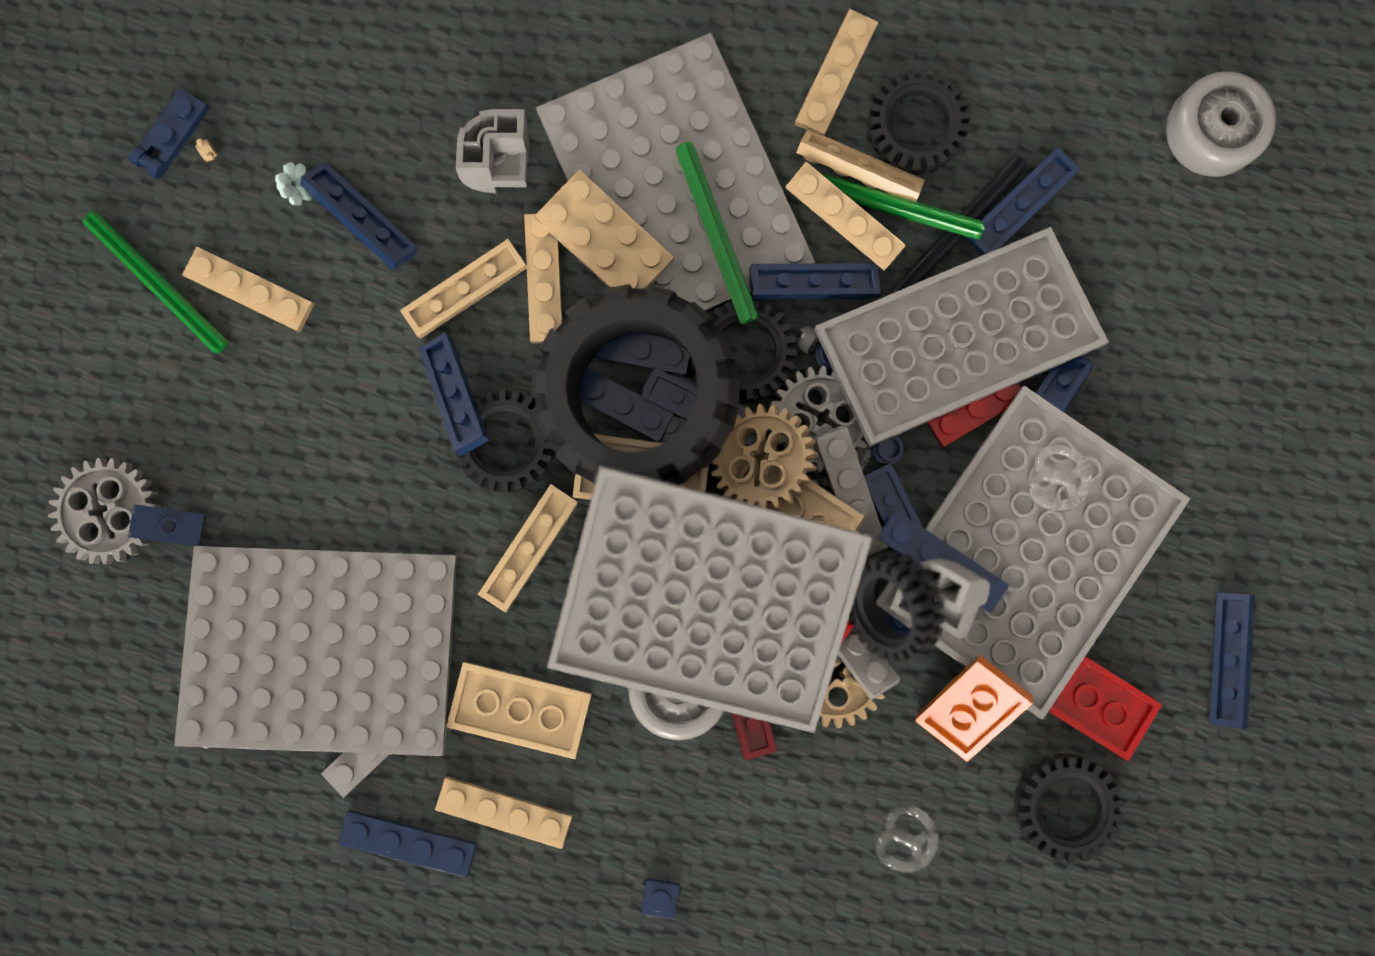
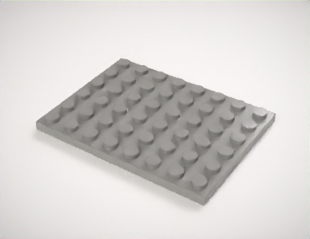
[536,33,815,335]
[876,386,1190,720]
[547,465,872,733]
[174,546,457,756]

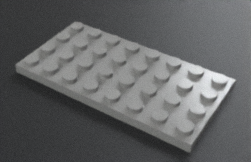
[814,227,1109,447]

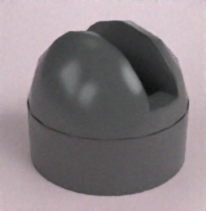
[795,326,820,355]

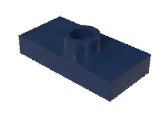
[128,504,204,546]

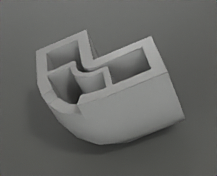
[456,109,529,193]
[890,559,990,638]

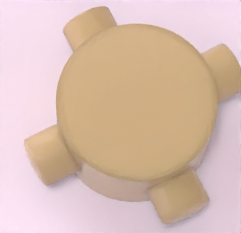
[195,138,218,162]

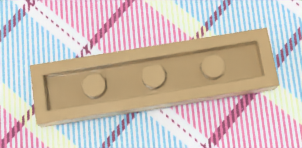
[795,9,878,136]
[796,129,925,201]
[785,162,906,271]
[524,214,563,344]
[400,239,527,339]
[182,247,315,332]
[478,484,579,612]
[435,776,572,849]

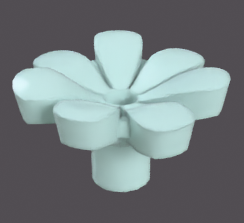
[275,162,313,205]

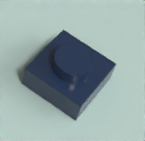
[641,878,679,919]

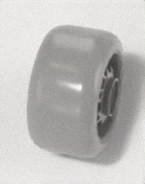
[1166,71,1276,177]
[628,688,724,740]

